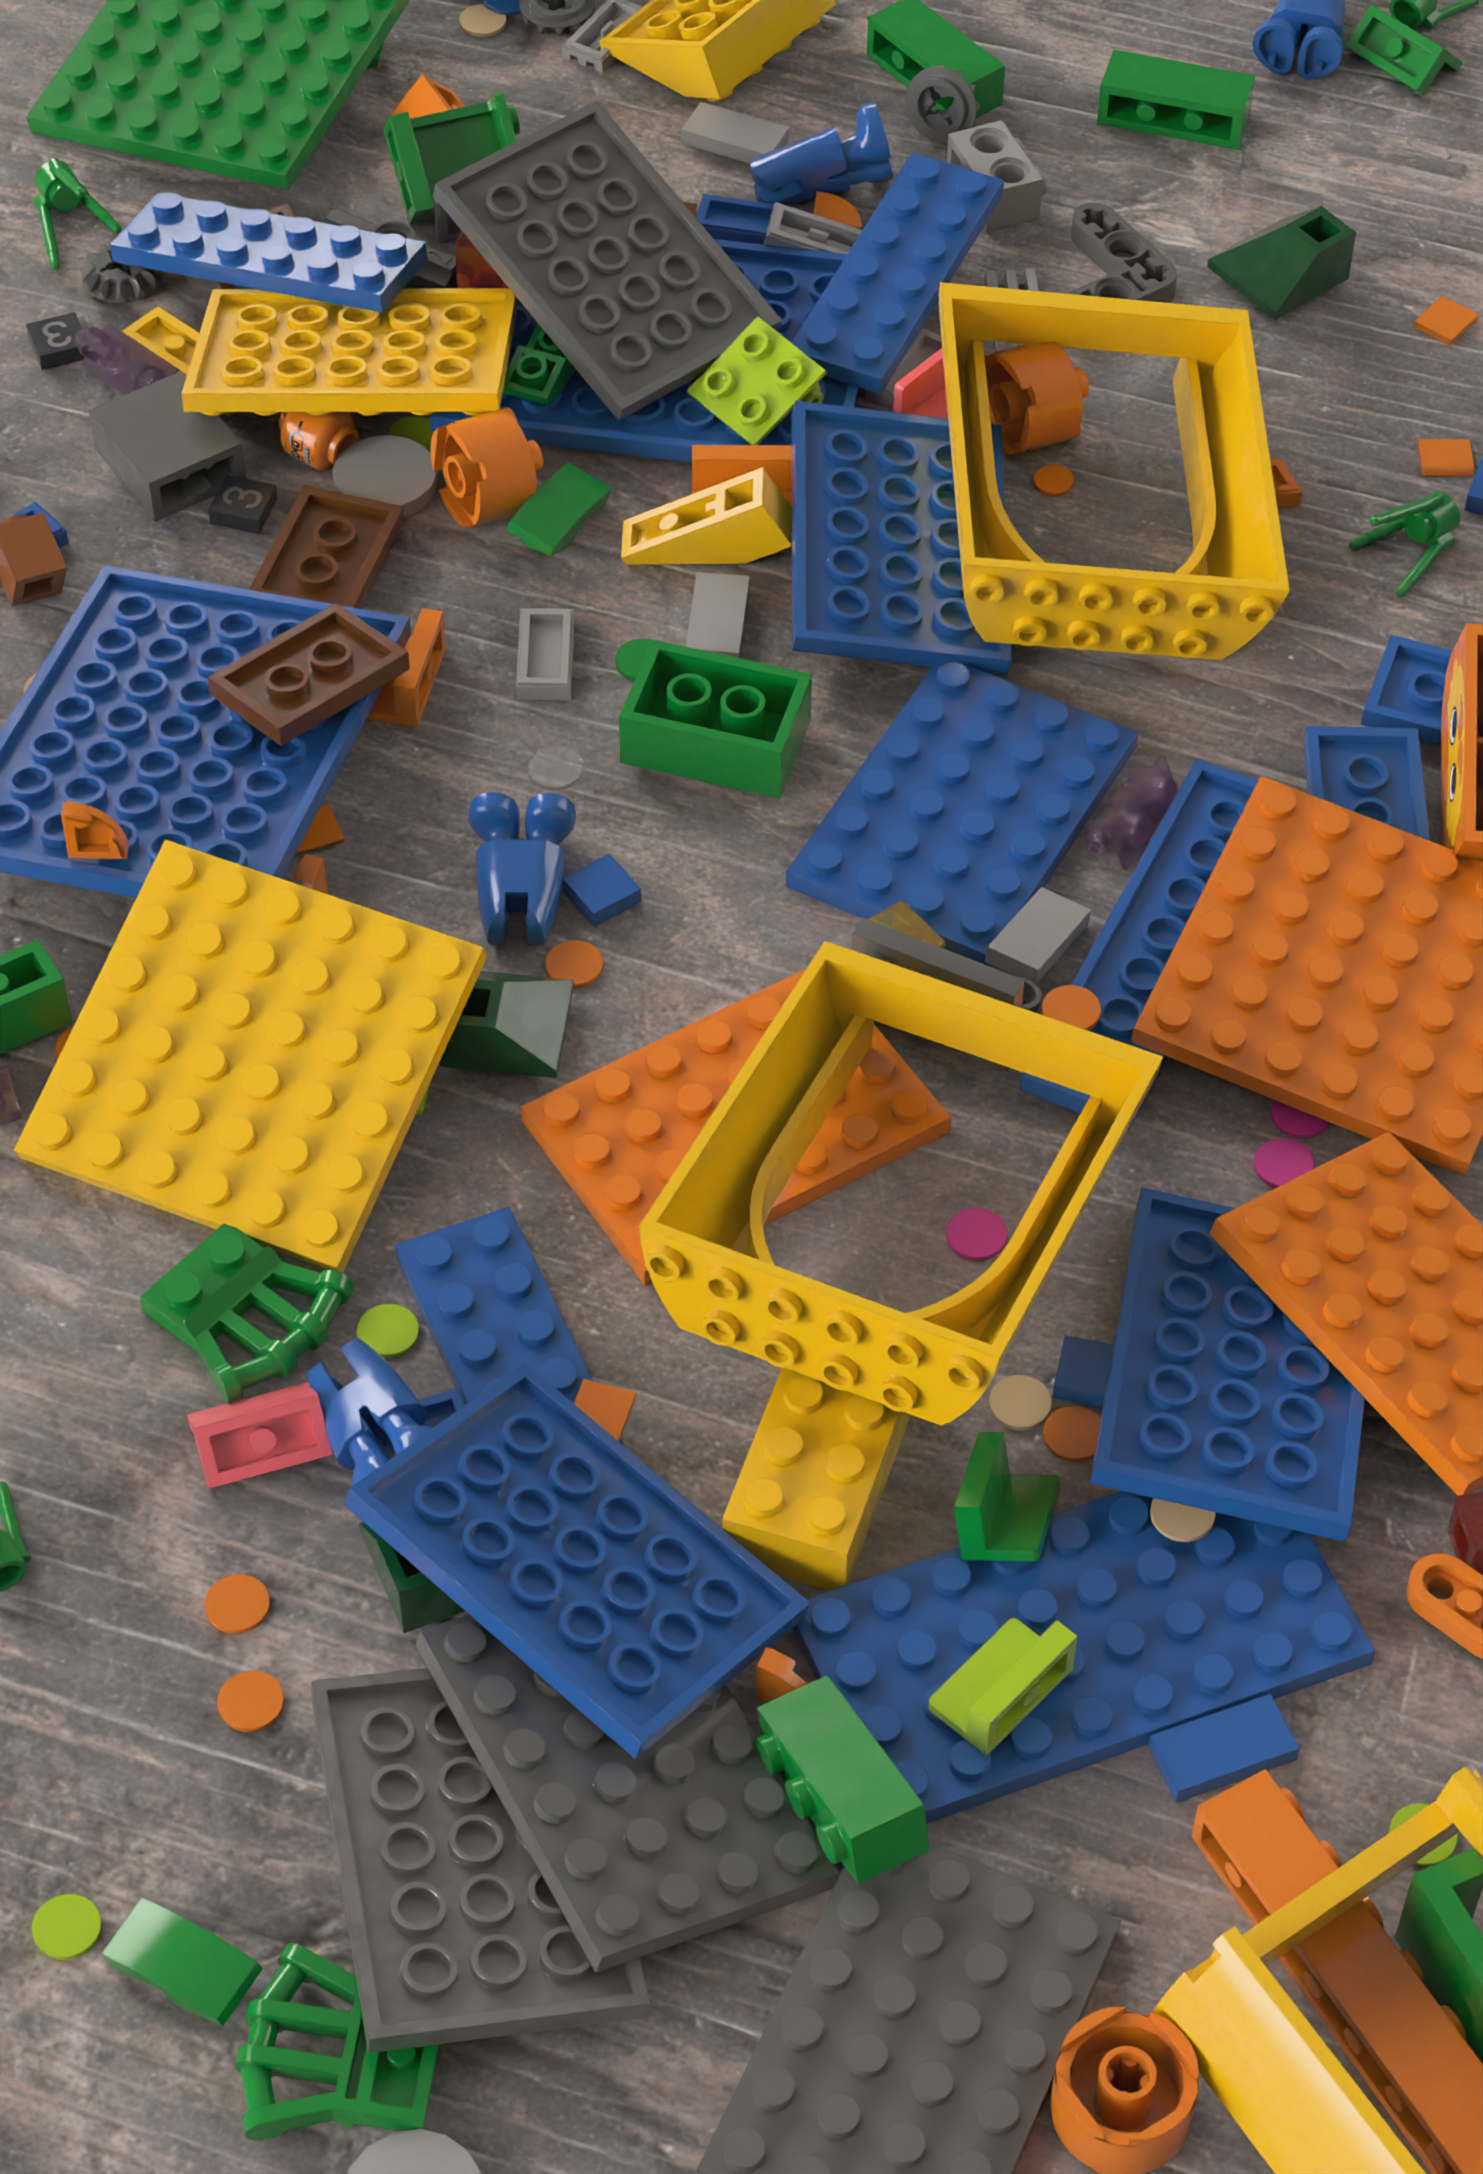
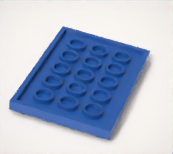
[792,401,1012,675]
[786,662,1138,967]
[1090,1187,1365,1542]
[344,1363,810,1760]

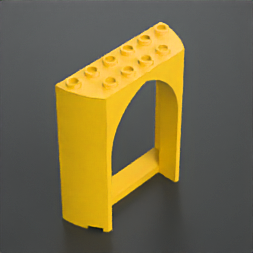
[939,282,1290,660]
[639,941,1163,1426]
[1153,1767,1483,2174]

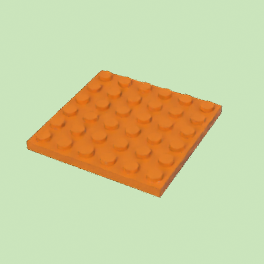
[1131,776,1483,1177]

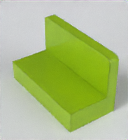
[928,1618,1078,1756]

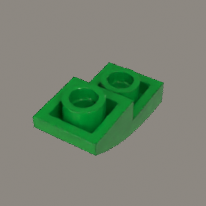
[503,324,576,405]
[506,462,612,557]
[101,1898,263,2026]

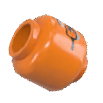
[279,412,359,471]

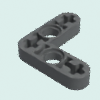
[1067,203,1177,303]

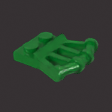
[140,1223,354,1403]
[234,1943,441,2141]

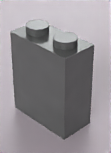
[89,371,247,522]

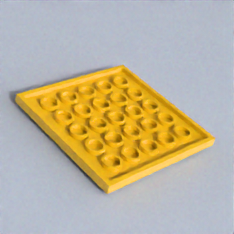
[14,840,487,1273]

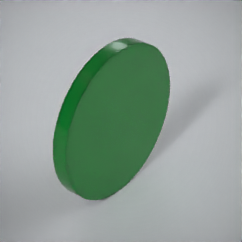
[615,639,652,681]

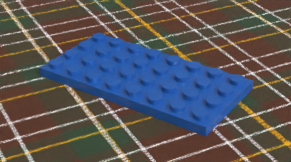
[792,1491,1375,1824]

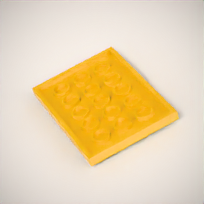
[181,288,518,416]

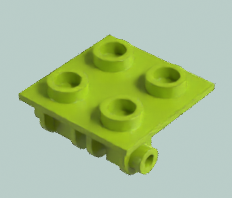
[687,316,827,445]

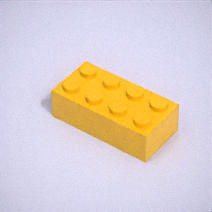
[722,1368,911,1591]

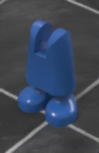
[1252,0,1345,80]
[750,101,893,205]
[468,792,576,945]
[307,1337,434,1487]

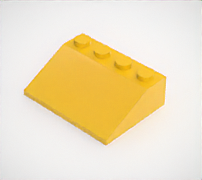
[599,0,836,102]

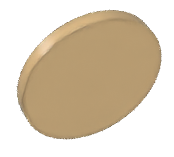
[459,4,506,37]
[989,1375,1052,1431]
[1150,1498,1216,1542]

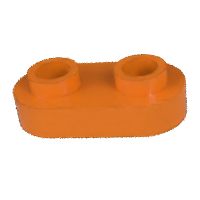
[1406,1553,1483,1659]

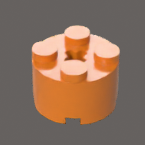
[984,342,1089,455]
[430,407,543,528]
[1050,2007,1199,2174]

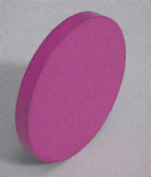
[1271,1100,1330,1139]
[1254,1138,1314,1188]
[946,1208,1007,1261]

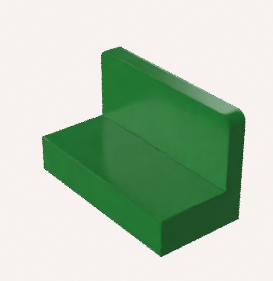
[1345,4,1463,95]
[954,1432,1060,1562]

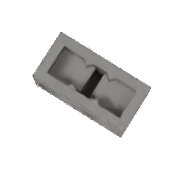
[947,120,1046,232]

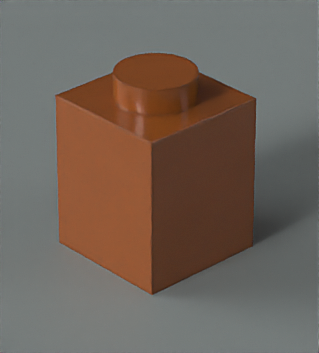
[0,512,67,607]

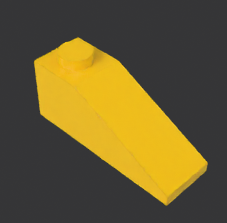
[621,467,792,565]

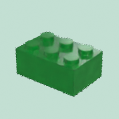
[619,639,812,798]

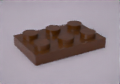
[249,485,405,609]
[207,603,410,746]

